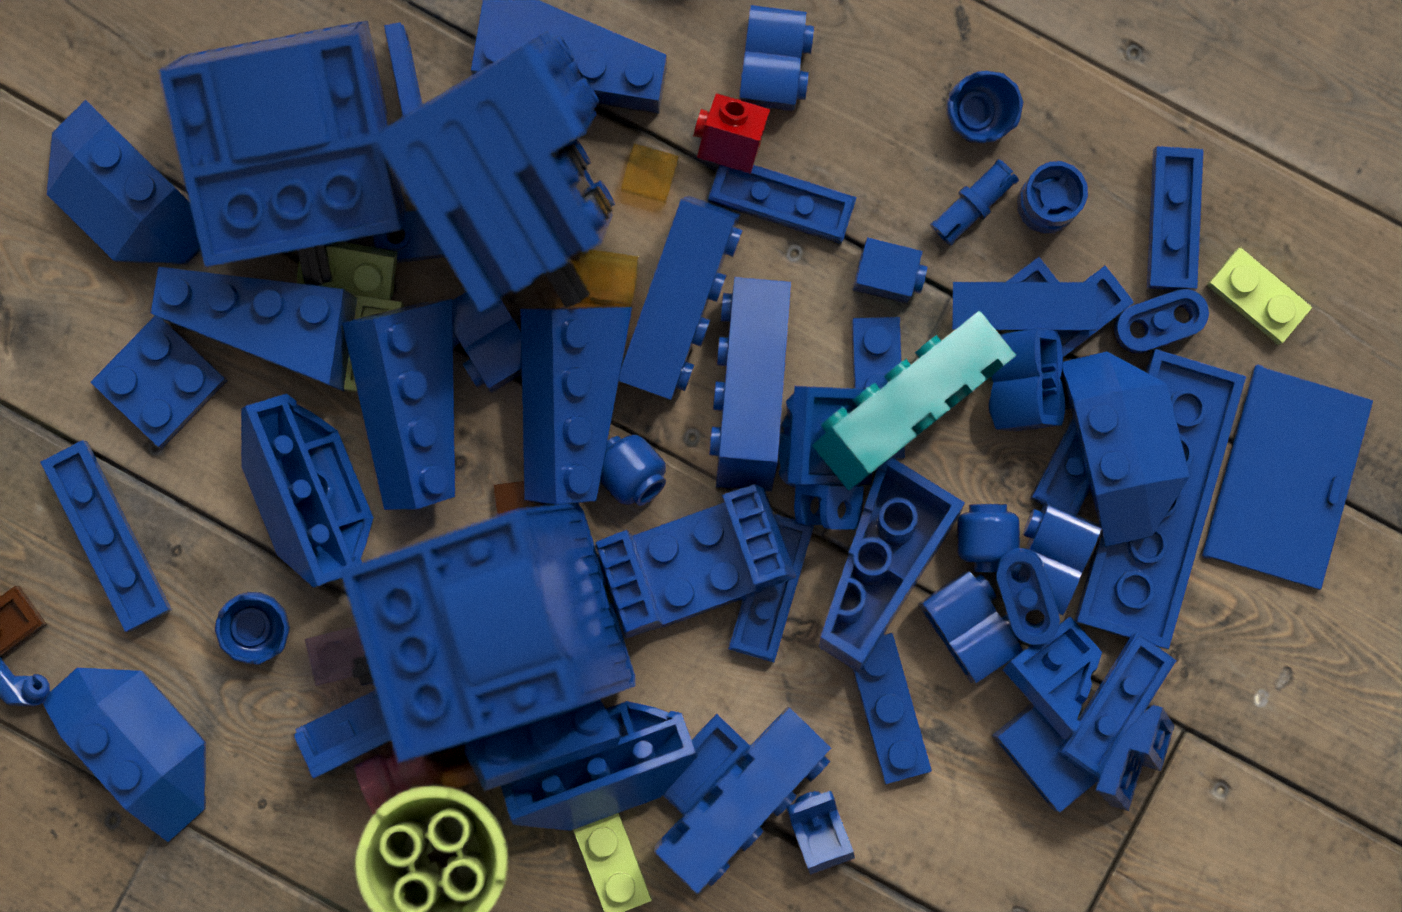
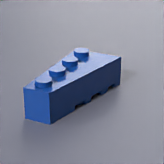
[471,0,667,113]
[619,195,743,400]
[151,267,357,392]
[709,277,791,492]
[342,299,455,509]
[521,306,632,504]
[819,457,965,673]
[655,707,831,894]

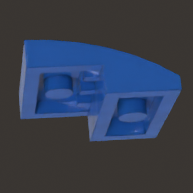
[1096,705,1175,811]

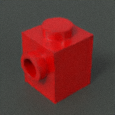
[693,93,770,174]

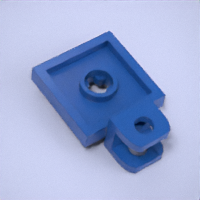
[788,386,872,530]

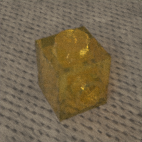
[571,249,639,309]

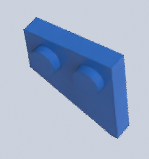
[1003,616,1102,740]

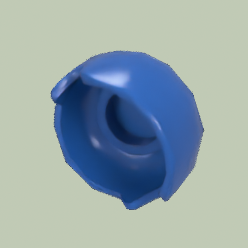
[946,71,1024,144]
[215,592,290,665]

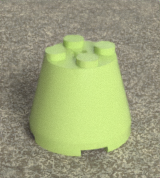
[356,786,508,912]

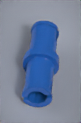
[930,159,1019,246]

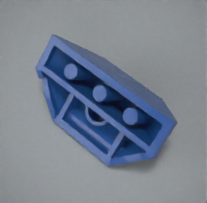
[47,100,201,264]
[1062,351,1190,547]
[241,394,373,588]
[43,668,206,842]
[501,701,697,831]

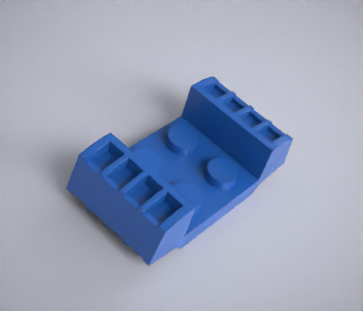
[595,484,796,639]

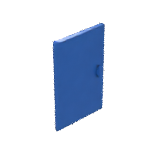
[1202,365,1373,590]

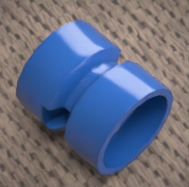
[1017,161,1088,233]

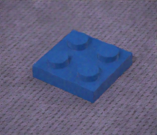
[90,316,228,448]

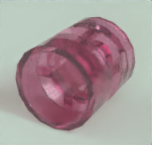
[355,748,438,815]

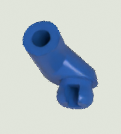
[0,657,50,707]

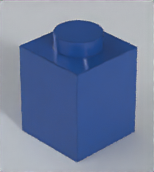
[853,237,928,304]

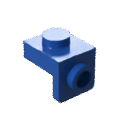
[787,791,855,875]

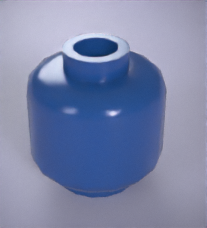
[600,435,666,506]
[957,504,1020,572]

